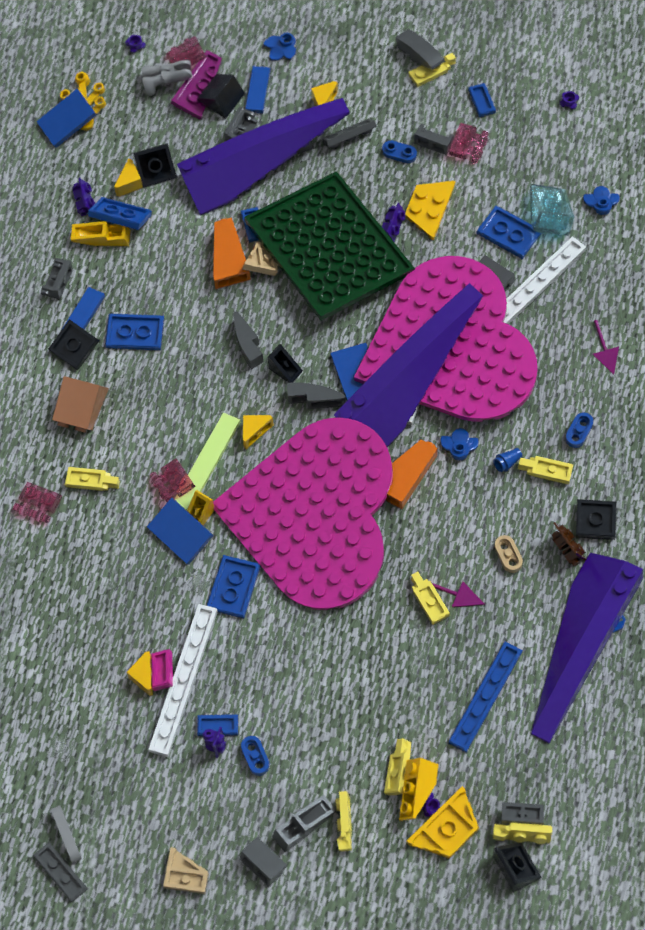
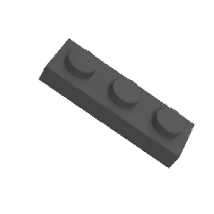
[322,118,377,148]

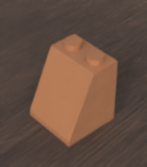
[52,376,109,433]

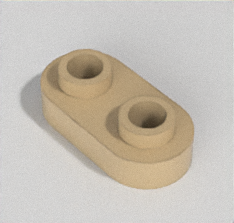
[495,535,523,573]

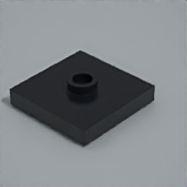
[48,319,100,370]
[576,499,616,540]

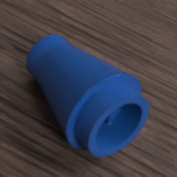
[493,448,522,472]

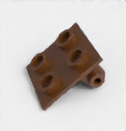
[552,522,586,566]

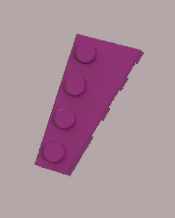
[171,50,222,120]

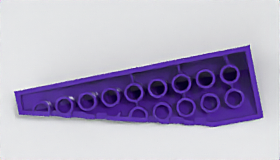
[177,98,350,215]
[334,283,483,447]
[531,553,643,744]

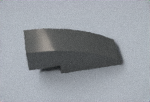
[395,29,445,70]
[234,311,264,370]
[287,382,345,409]
[272,795,337,852]

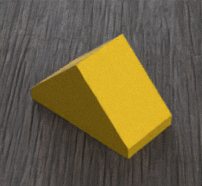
[311,81,338,106]
[114,158,143,197]
[243,415,274,449]
[187,490,214,525]
[127,651,153,696]

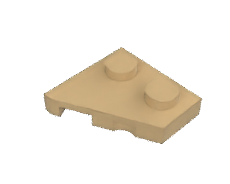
[242,242,278,276]
[163,847,209,894]

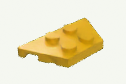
[405,181,456,240]
[406,786,479,859]

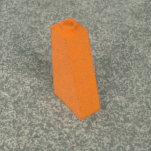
[213,217,251,289]
[385,439,438,509]

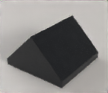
[197,74,245,119]
[133,143,177,187]
[493,842,542,893]

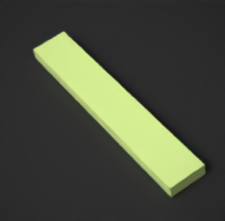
[175,413,240,510]

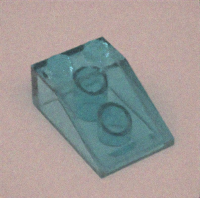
[530,184,575,236]

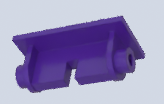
[72,177,95,216]
[382,202,405,242]
[203,727,226,758]

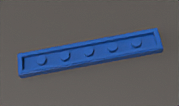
[448,642,523,753]

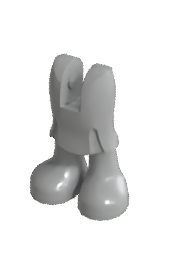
[142,60,192,96]

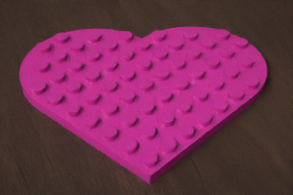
[354,256,538,422]
[213,418,393,610]

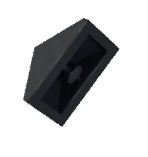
[267,344,303,383]

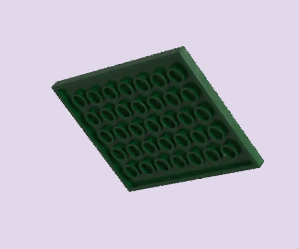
[244,171,415,321]

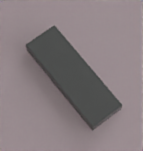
[33,842,88,903]

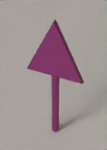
[592,320,619,374]
[423,580,485,607]

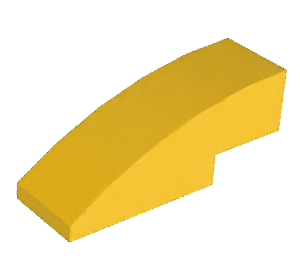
[71,221,130,246]

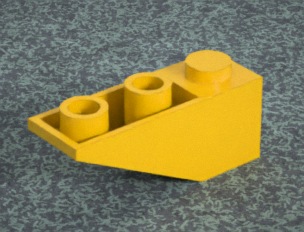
[399,758,439,821]

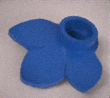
[263,32,296,61]
[583,186,620,215]
[441,428,479,461]

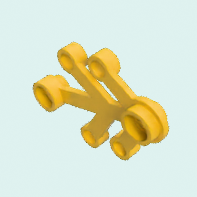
[60,72,106,131]

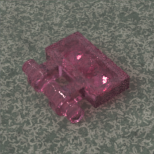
[166,36,207,66]
[449,123,489,163]
[150,458,195,502]
[13,482,62,523]

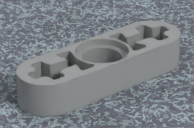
[51,805,82,863]

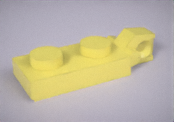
[408,53,456,87]
[518,456,573,485]
[65,467,120,491]
[411,572,450,625]
[384,738,411,796]
[336,791,352,851]
[493,822,552,844]

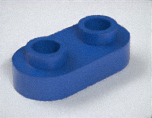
[382,141,417,163]
[566,412,594,448]
[241,736,270,776]

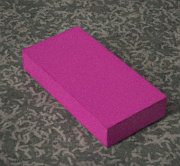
[151,649,173,691]

